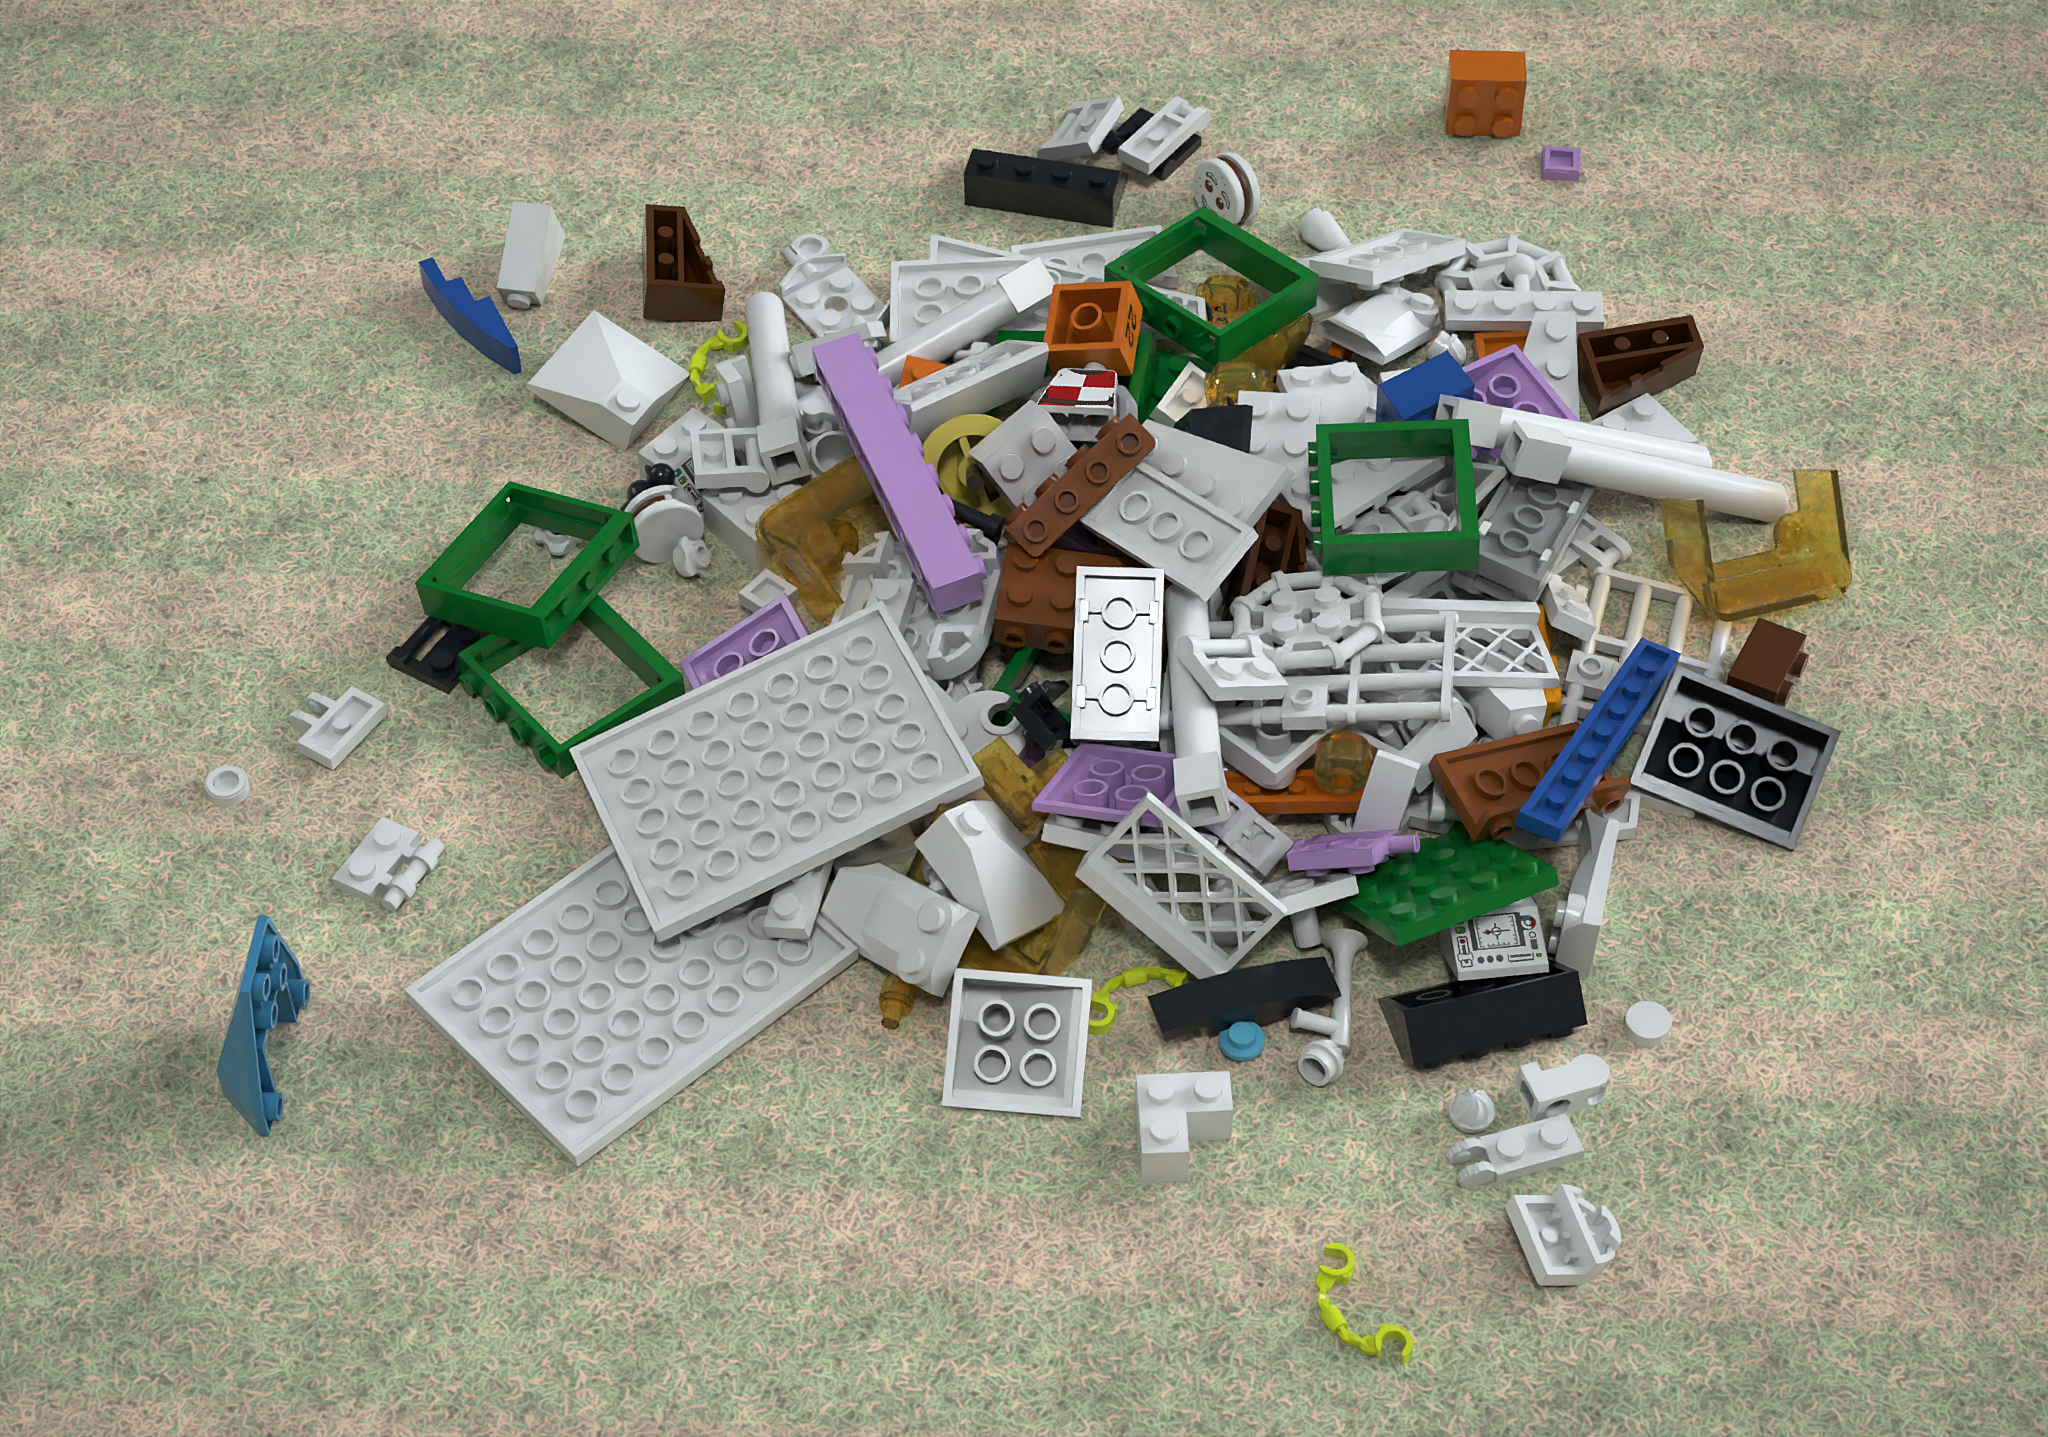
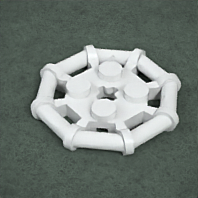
[1434,234,1581,333]
[1304,491,1449,590]
[1230,570,1386,674]

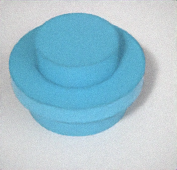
[1219,1021,1265,1062]

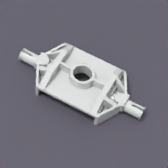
[779,244,890,353]

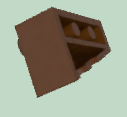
[642,204,726,322]
[1577,315,1704,420]
[1221,501,1310,645]

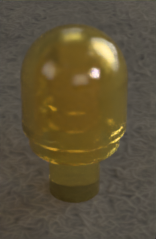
[878,973,918,1030]

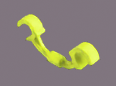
[688,321,749,414]
[1088,966,1189,1035]
[1315,1243,1413,1365]

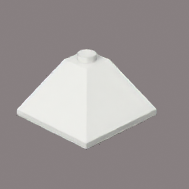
[526,310,690,451]
[914,800,1078,951]
[942,968,1093,1118]

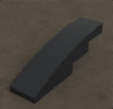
[1148,956,1341,1042]

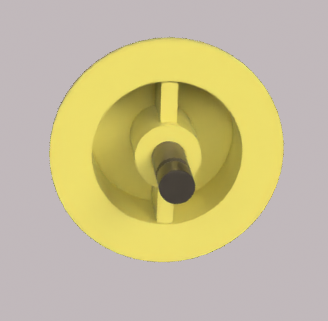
[922,414,1012,527]

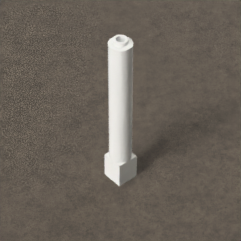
[797,256,1056,433]
[745,292,812,486]
[1435,394,1712,468]
[1499,419,1789,523]
[1164,584,1230,827]

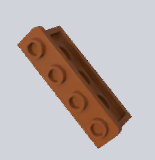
[1002,413,1156,557]
[993,542,1173,662]
[1428,721,1632,842]

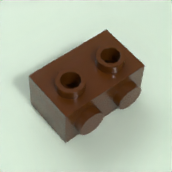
[1726,618,1809,707]

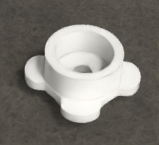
[534,528,583,556]
[673,536,710,579]

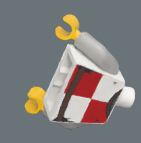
[1030,362,1138,442]

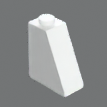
[497,201,565,309]
[1453,651,1547,740]

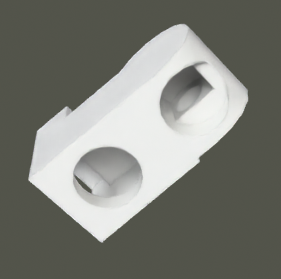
[1515,1054,1610,1122]

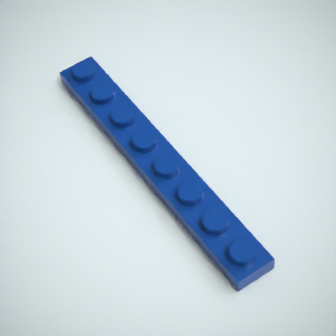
[1515,638,1681,843]

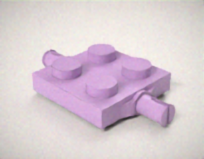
[1280,829,1420,877]

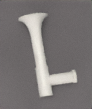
[1290,928,1368,1053]

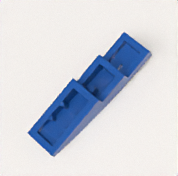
[418,257,521,374]

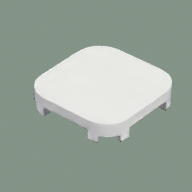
[820,528,1004,681]

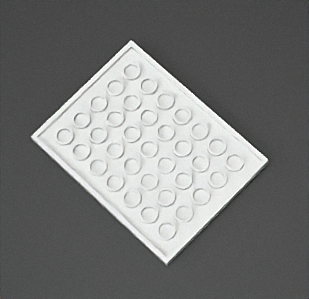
[569,600,985,943]
[404,844,859,1167]

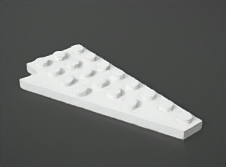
[890,235,1206,349]

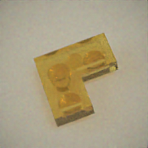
[972,735,1069,833]

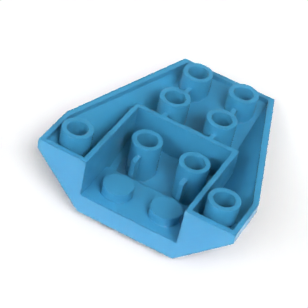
[216,915,310,1137]

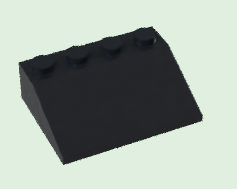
[1630,664,1841,851]

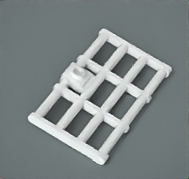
[1558,567,1740,818]
[1160,610,1459,730]

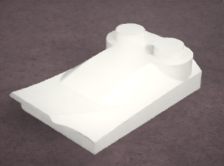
[1315,281,1441,365]
[1219,667,1366,790]
[1547,809,1620,978]
[821,862,980,997]

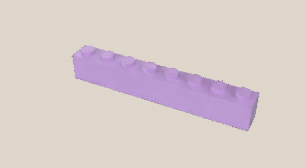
[812,332,987,615]

